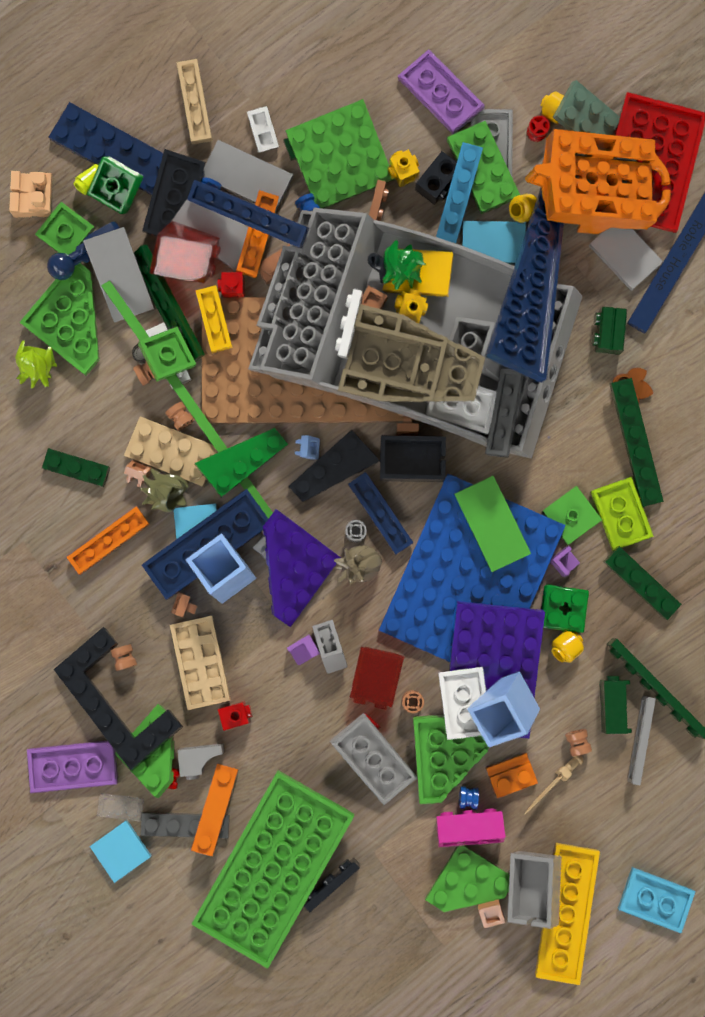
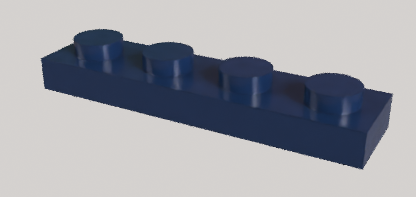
[348,472,414,555]

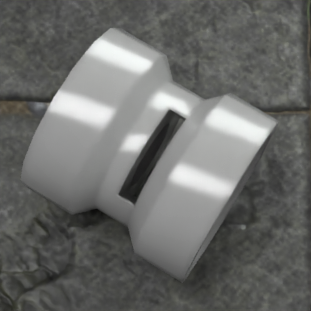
[345,520,367,543]

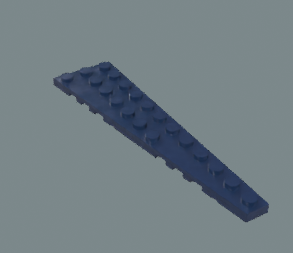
[485,188,564,383]

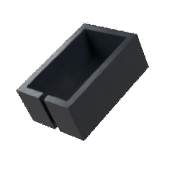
[380,435,446,482]

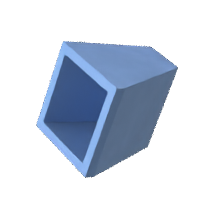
[186,533,257,604]
[467,671,540,747]

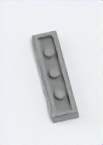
[627,696,656,786]

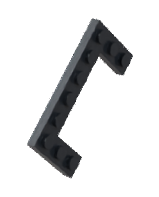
[53,627,183,771]

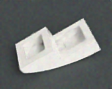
[247,106,279,153]

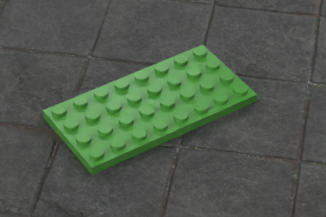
[192,770,355,969]

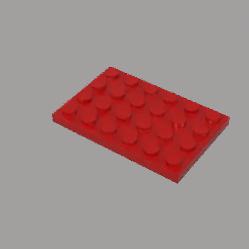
[595,92,705,233]

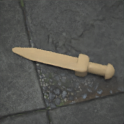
[524,755,583,814]

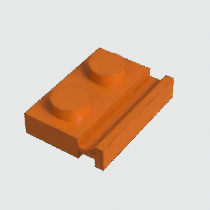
[485,752,538,799]

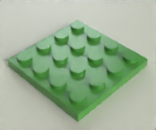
[285,99,394,209]

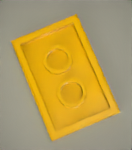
[383,248,454,297]

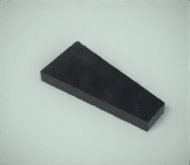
[288,430,380,502]

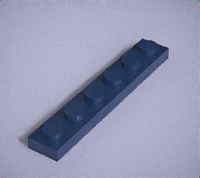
[187,180,309,248]

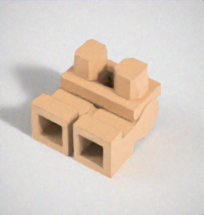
[9,171,52,218]

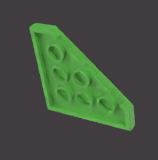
[20,263,100,376]
[413,715,490,804]

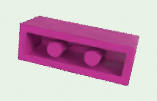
[436,809,506,847]

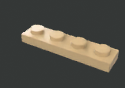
[177,59,212,145]

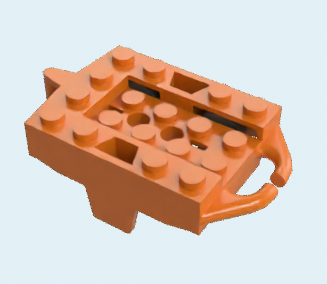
[525,129,671,234]

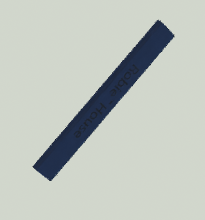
[627,192,705,334]

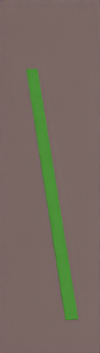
[101,280,273,519]

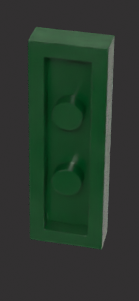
[42,448,110,487]

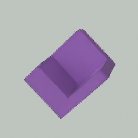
[550,546,580,577]
[287,634,320,665]

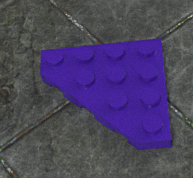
[263,509,341,627]

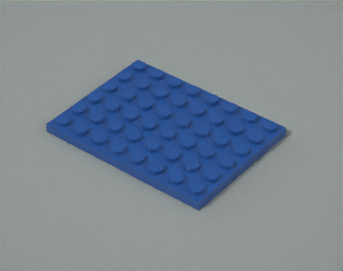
[379,474,566,662]

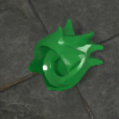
[383,240,426,290]

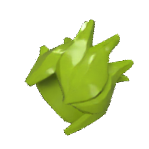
[15,340,57,389]

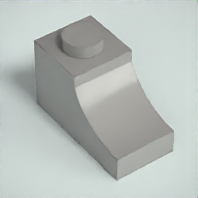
[312,620,348,674]
[178,743,224,780]

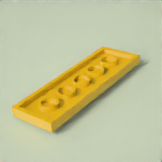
[535,843,600,985]

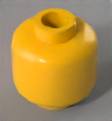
[541,92,564,124]
[509,194,537,223]
[551,631,584,663]

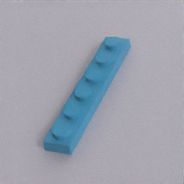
[436,142,483,244]

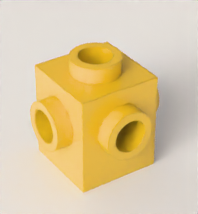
[387,149,420,187]
[394,288,428,324]

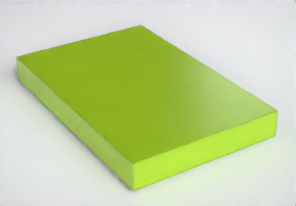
[590,477,654,551]

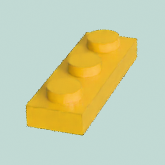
[196,285,233,353]

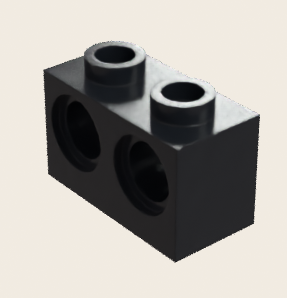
[415,151,457,205]

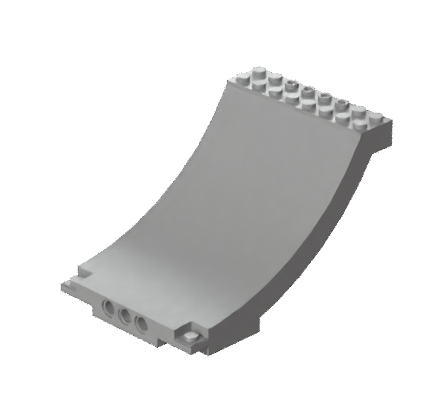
[248,208,583,458]

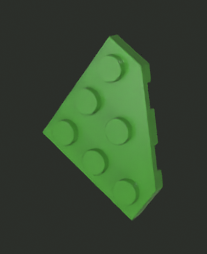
[114,704,174,798]
[425,845,510,912]

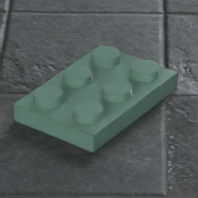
[552,80,620,135]

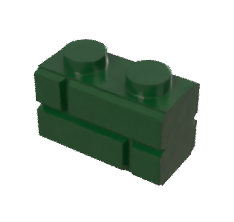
[592,306,627,355]

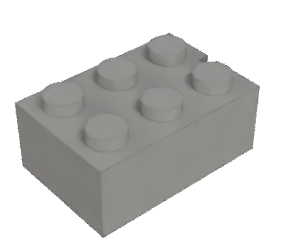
[508,851,561,929]

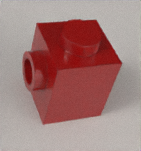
[217,272,245,298]
[218,701,253,731]

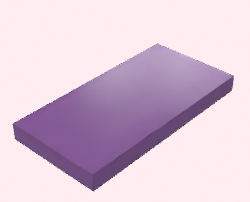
[398,49,485,134]
[27,741,118,793]

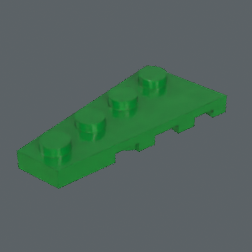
[194,428,288,498]

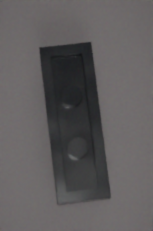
[304,858,360,913]

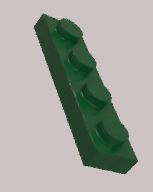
[603,546,682,620]

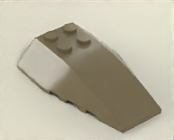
[338,304,485,402]

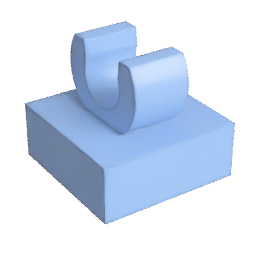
[295,435,320,460]

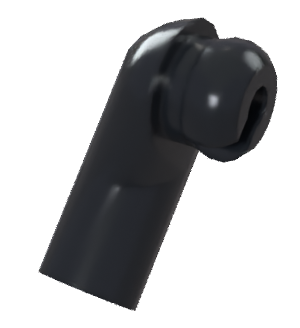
[367,253,391,284]

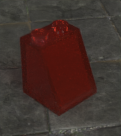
[150,221,221,283]
[349,646,404,710]

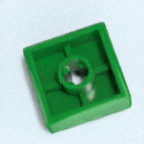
[87,156,143,214]
[541,585,589,633]

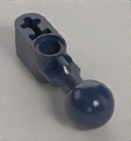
[47,222,120,280]

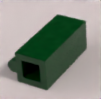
[600,676,632,734]

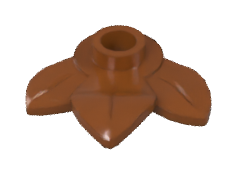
[612,368,654,403]

